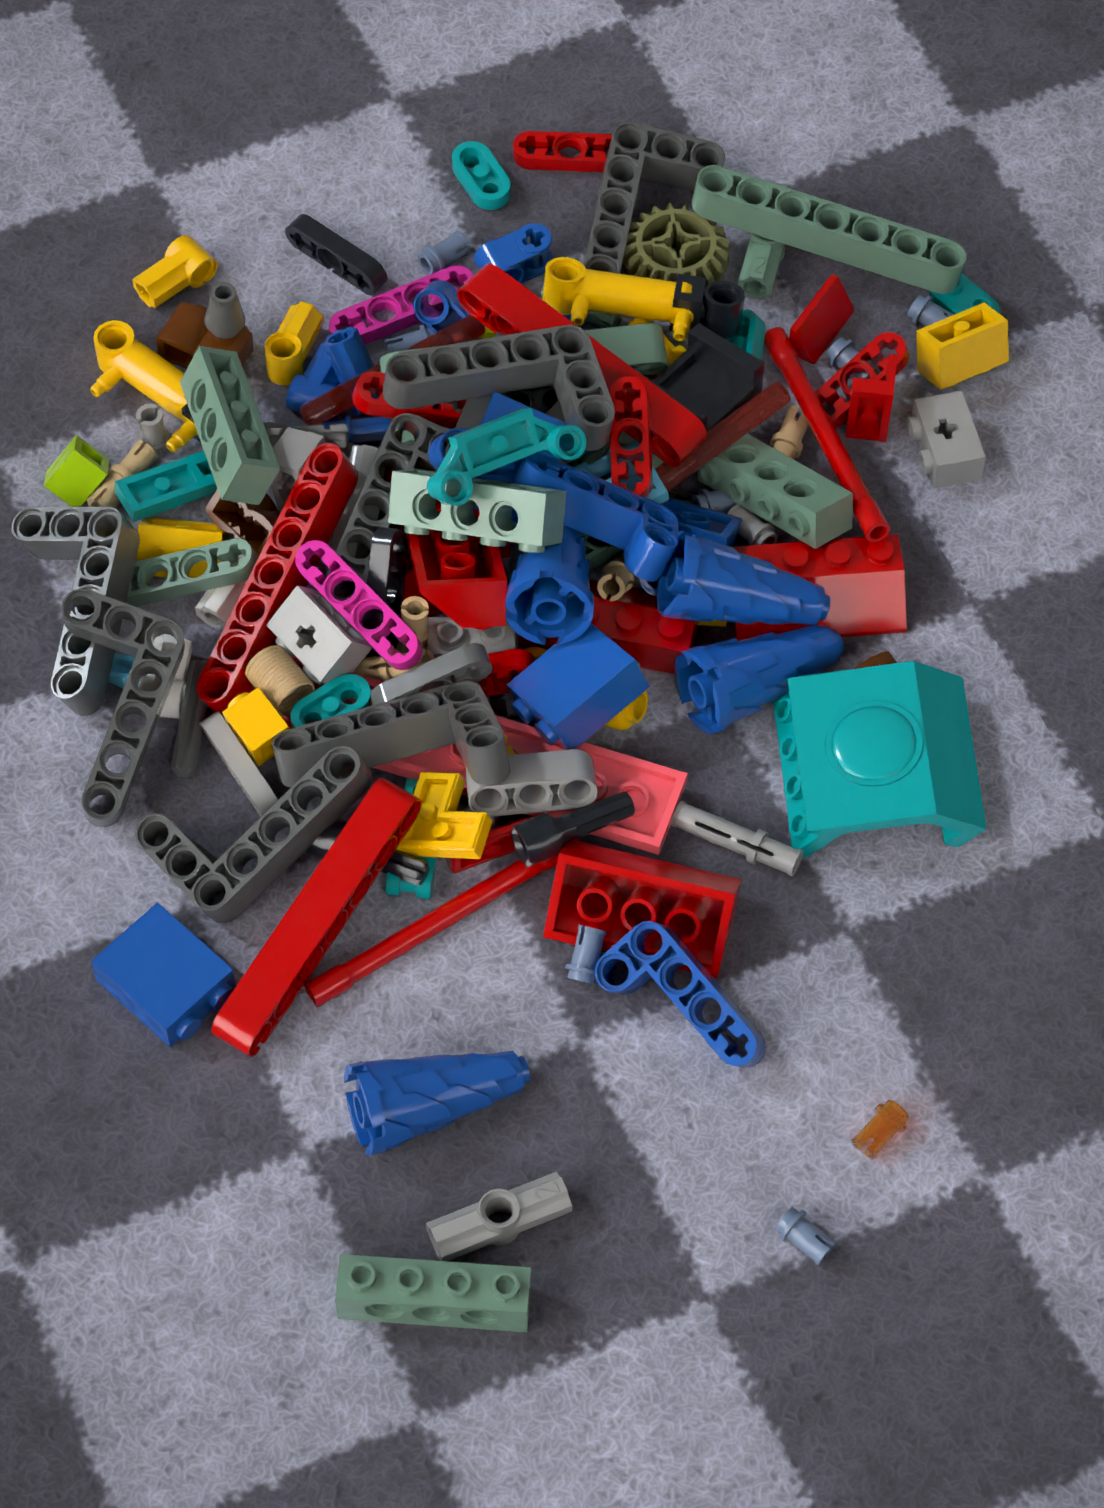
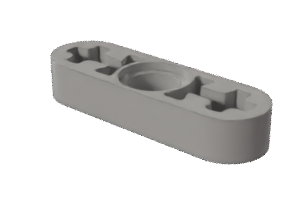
[199,711,278,817]

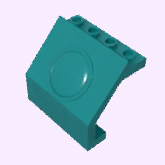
[773,661,987,857]

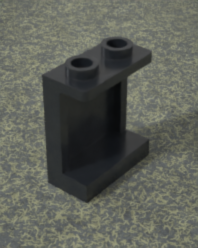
[644,323,764,448]

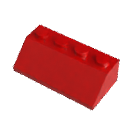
[407,499,507,630]
[732,534,907,641]
[518,579,699,674]
[543,840,742,979]

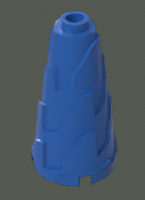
[505,525,594,645]
[657,531,830,626]
[675,625,844,734]
[344,1051,530,1156]

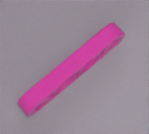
[329,265,474,345]
[295,540,423,670]

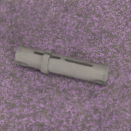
[671,801,803,876]

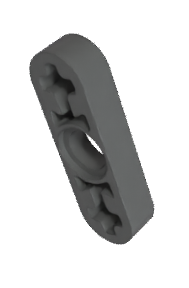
[370,643,492,705]

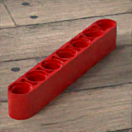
[457,263,707,467]
[196,443,358,720]
[211,778,422,1057]

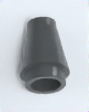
[204,282,246,339]

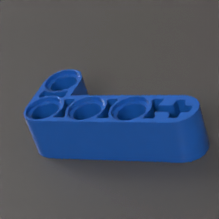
[511,453,679,581]
[595,921,766,1068]

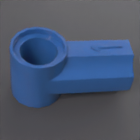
[323,327,381,416]
[286,342,340,422]

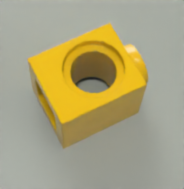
[222,687,289,767]

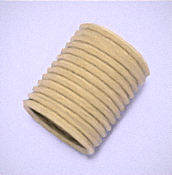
[245,645,315,716]

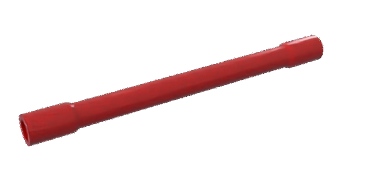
[764,327,890,542]
[304,838,579,1007]

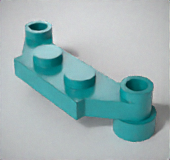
[427,408,586,506]

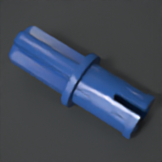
[309,415,391,444]

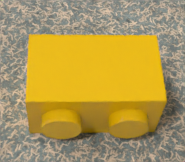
[916,302,1009,390]

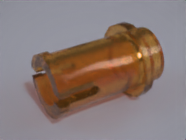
[851,1100,909,1160]

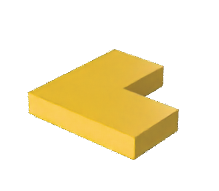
[397,772,492,859]

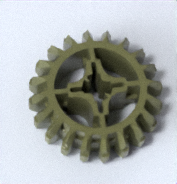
[622,203,730,288]

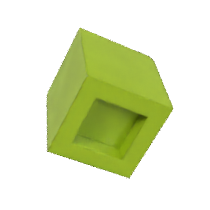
[44,435,110,507]

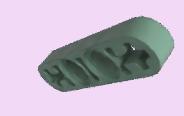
[126,538,259,607]

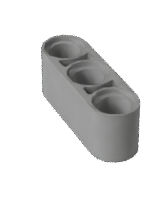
[466,749,598,817]

